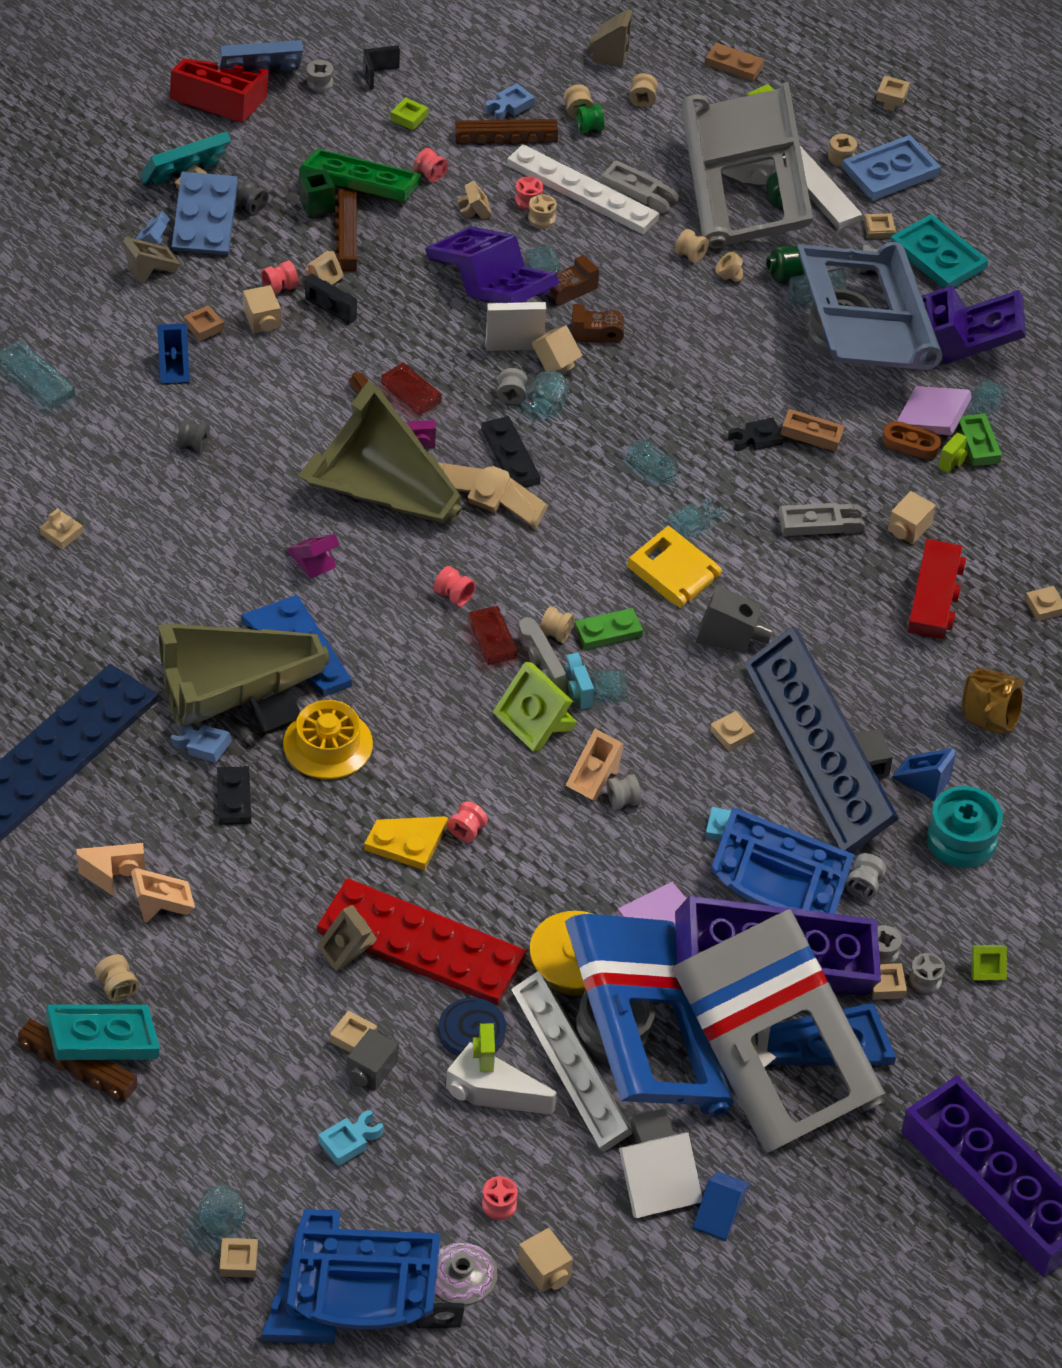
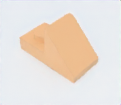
[565,729,624,801]
[76,843,145,896]
[131,868,195,923]

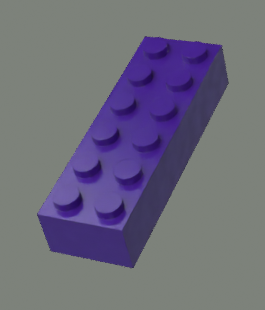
[675,896,881,996]
[901,1075,1062,1277]

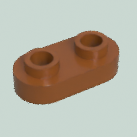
[882,421,941,459]

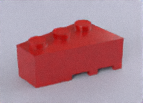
[170,58,269,123]
[908,538,966,640]

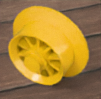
[283,700,373,780]
[530,911,593,996]

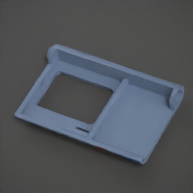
[797,242,942,370]

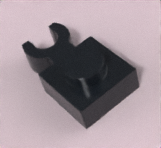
[728,417,783,451]

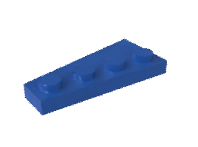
[241,595,352,697]
[755,1003,896,1065]
[262,1209,340,1344]

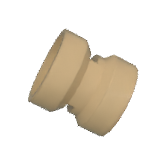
[95,954,139,1002]

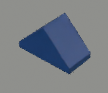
[157,323,190,383]
[892,748,956,800]
[693,1171,750,1241]

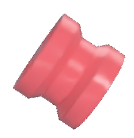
[413,148,448,183]
[515,176,543,210]
[447,801,488,843]
[482,1176,518,1220]

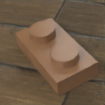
[705,42,765,81]
[780,409,845,452]

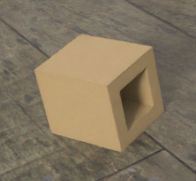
[243,285,281,334]
[531,325,583,374]
[888,491,936,544]
[518,1228,573,1293]

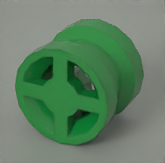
[576,104,605,134]

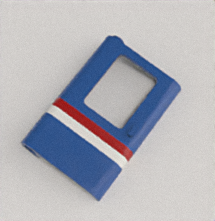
[565,914,734,1117]

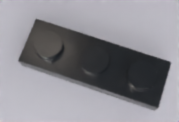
[481,416,541,488]

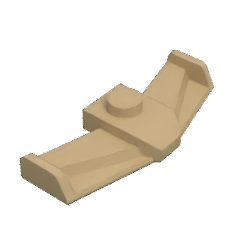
[438,463,549,530]

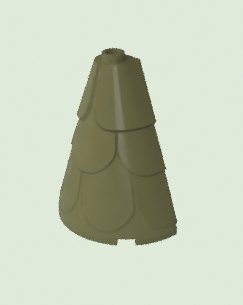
[298,381,462,524]
[158,623,329,727]

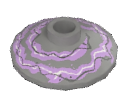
[435,1243,497,1305]

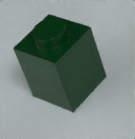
[299,169,335,218]

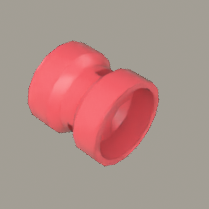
[261,260,299,295]
[433,566,476,607]

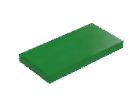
[298,149,421,202]

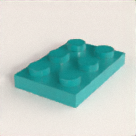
[141,131,231,185]
[890,214,989,288]
[45,1005,160,1061]

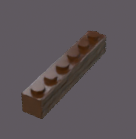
[455,119,558,144]
[336,187,357,271]
[18,1018,137,1102]

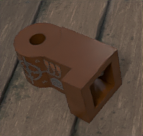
[547,254,599,306]
[571,304,624,343]

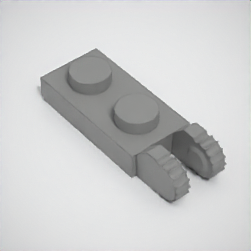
[600,160,679,214]
[778,503,865,536]
[518,617,567,694]

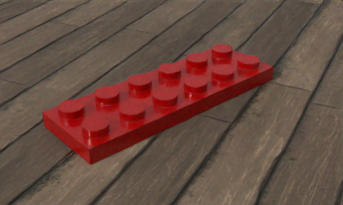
[317,878,527,1006]

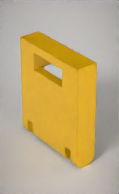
[627,525,722,608]

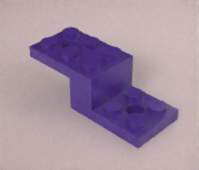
[425,226,559,303]
[884,285,1026,364]

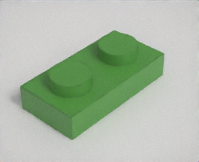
[957,413,1002,466]
[574,608,643,650]

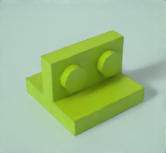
[493,662,577,751]

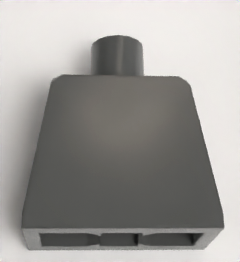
[696,585,773,653]

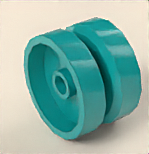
[926,786,1003,868]

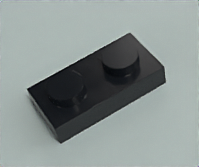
[305,274,357,325]
[217,766,251,825]

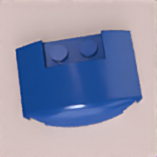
[710,807,855,914]
[287,1227,441,1330]

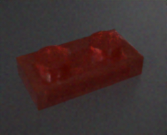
[381,362,442,416]
[468,606,518,665]

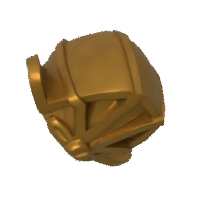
[961,667,1023,734]

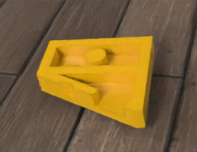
[364,816,448,871]

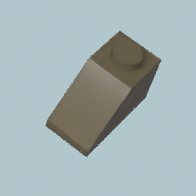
[589,9,633,68]

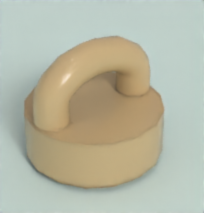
[716,252,743,282]

